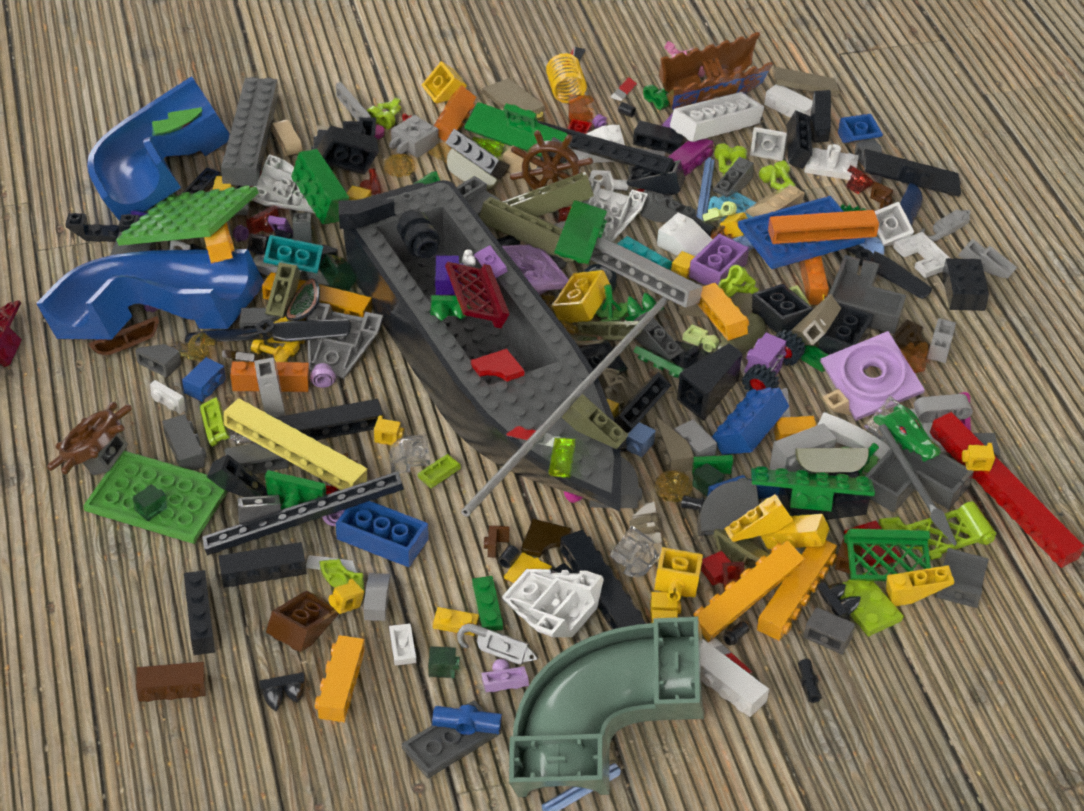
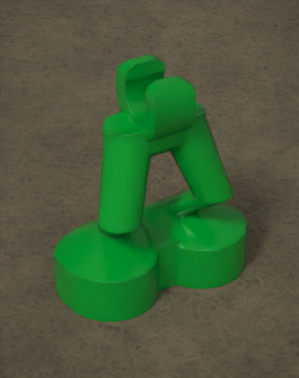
[643,84,670,110]

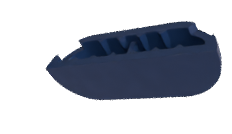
[900,182,923,226]

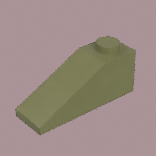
[265,262,301,318]

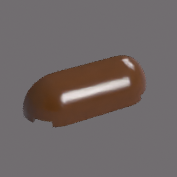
[87,316,159,355]

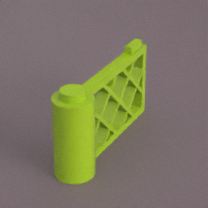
[905,501,996,560]

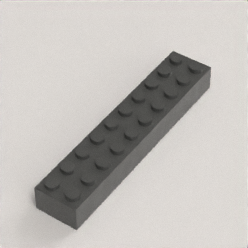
[221,77,279,186]

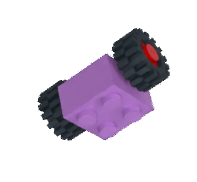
[742,330,805,392]

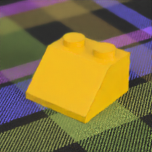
[421,61,467,104]

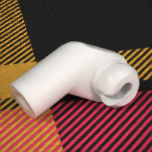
[462,250,476,266]

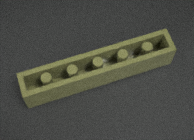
[495,172,594,232]
[479,196,575,263]

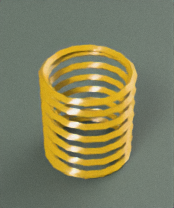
[546,53,587,103]

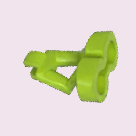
[366,98,401,130]
[714,144,747,176]
[759,160,796,190]
[718,265,759,297]

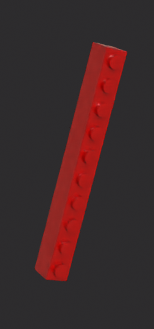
[929,412,1084,568]

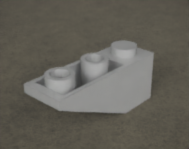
[254,358,285,417]

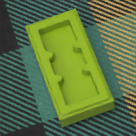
[418,454,461,488]

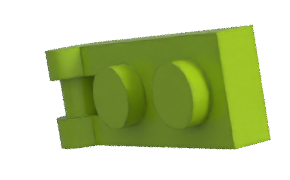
[200,397,230,447]

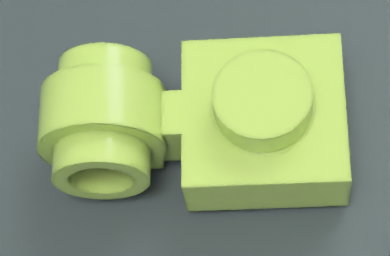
[703,201,737,222]
[682,324,719,352]

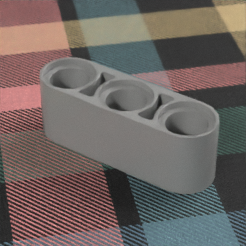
[914,394,973,423]

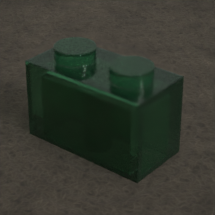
[319,253,357,292]

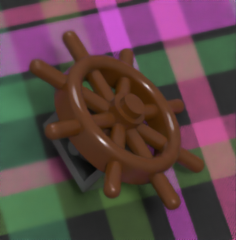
[510,130,593,190]
[47,402,132,475]

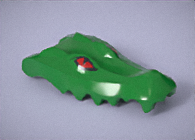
[873,404,941,462]

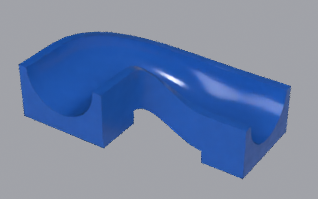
[87,76,230,222]
[36,249,264,340]

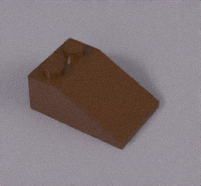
[266,590,339,652]

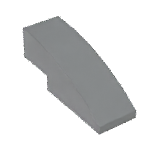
[958,239,1017,279]
[927,318,956,363]
[363,573,390,621]

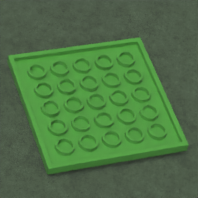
[116,186,259,246]

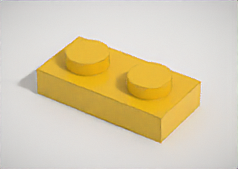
[433,607,479,636]

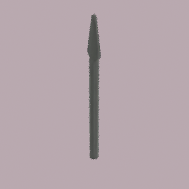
[879,424,957,546]

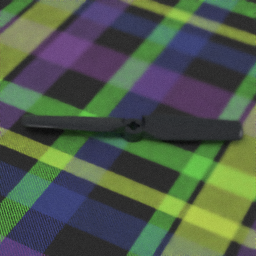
[845,244,932,299]
[184,320,351,343]

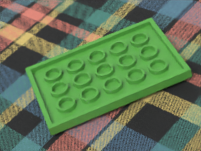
[83,451,228,544]

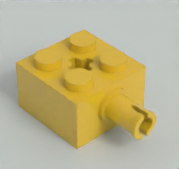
[654,547,703,602]

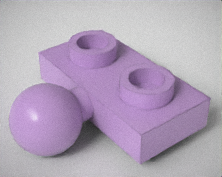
[481,659,529,692]

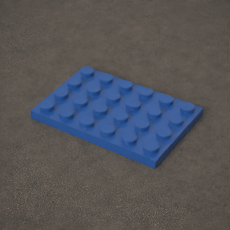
[738,196,866,270]

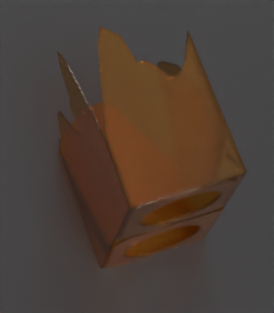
[568,94,594,124]
[895,342,928,373]

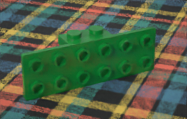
[464,102,567,157]
[554,200,607,264]
[751,466,875,512]

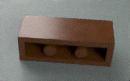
[136,662,206,702]

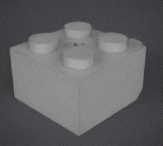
[389,115,438,158]

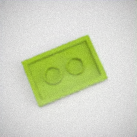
[838,573,903,637]

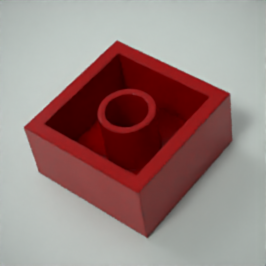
[567,119,592,134]
[701,551,736,586]

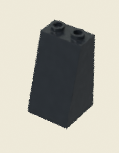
[677,343,742,421]

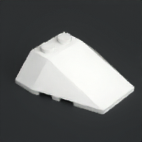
[502,569,603,637]

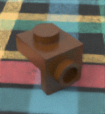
[870,182,893,209]
[484,525,510,558]

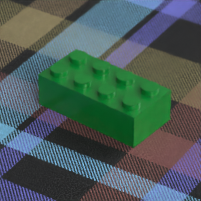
[291,149,349,225]

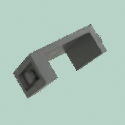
[936,548,989,608]

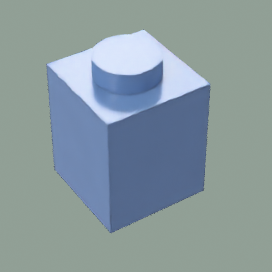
[626,422,655,457]

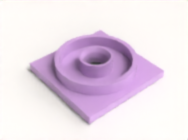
[502,245,569,294]
[821,331,925,421]

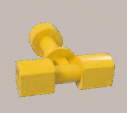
[251,339,300,362]

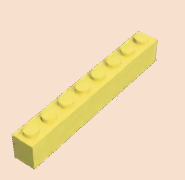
[224,398,367,490]

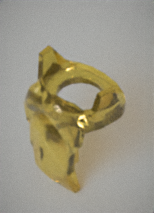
[170,331,215,361]

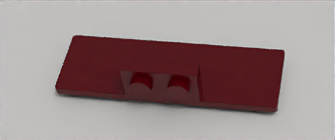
[0,300,22,367]

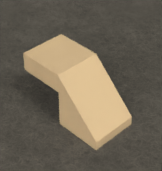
[822,389,851,415]

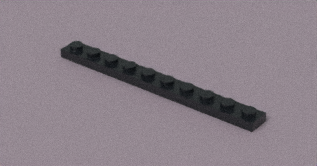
[537,120,674,176]
[202,471,404,555]

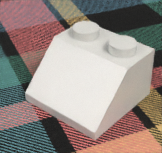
[750,127,788,161]
[875,202,914,246]

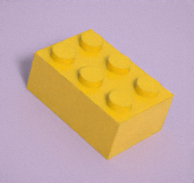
[552,270,610,323]

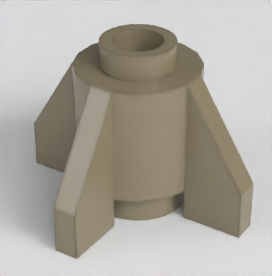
[629,502,663,543]

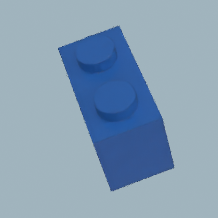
[182,357,226,402]

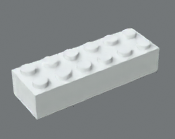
[670,92,764,142]

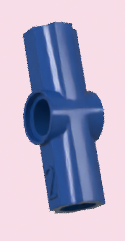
[432,705,502,735]

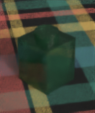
[692,463,725,497]
[132,484,167,521]
[428,646,460,678]

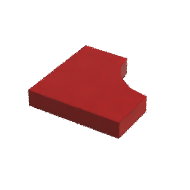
[471,349,524,382]

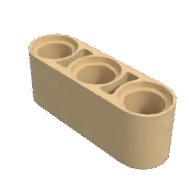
[271,119,302,156]

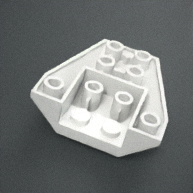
[251,154,315,213]
[579,178,648,242]

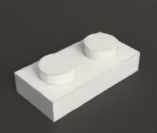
[150,380,186,414]
[389,624,416,666]

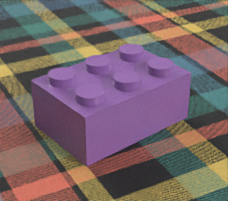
[689,234,749,285]

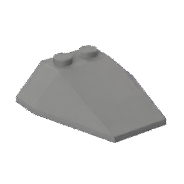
[307,302,384,379]

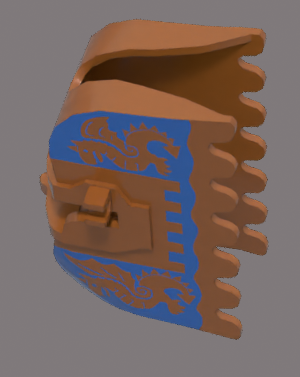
[659,32,773,111]

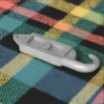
[920,209,971,242]
[457,624,539,665]

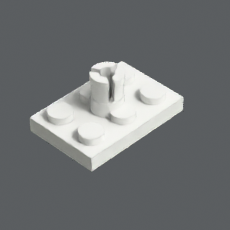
[804,144,859,181]

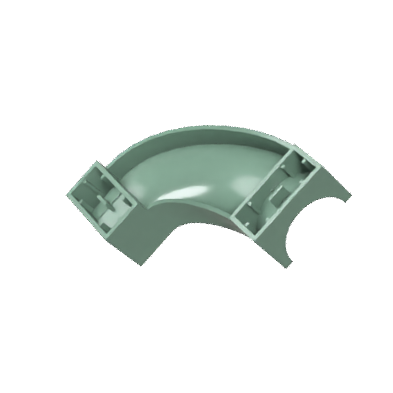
[509,617,704,797]

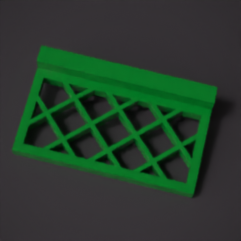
[844,529,931,581]

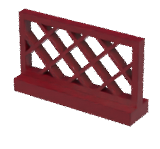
[445,261,510,328]

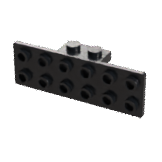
[863,149,961,197]

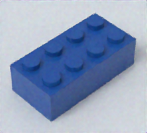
[712,387,789,455]
[335,501,429,567]

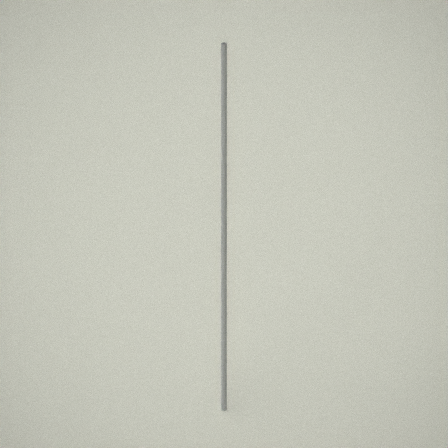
[461,297,669,517]

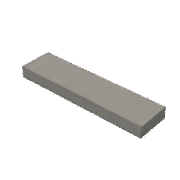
[336,82,371,121]

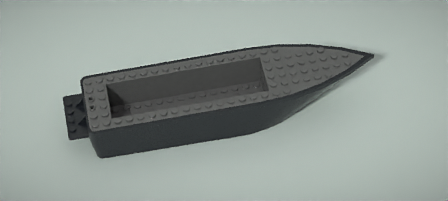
[343,180,621,511]

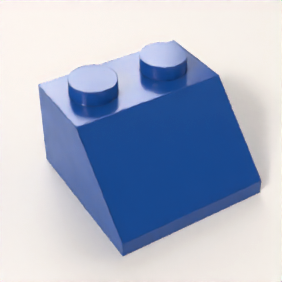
[838,114,883,143]

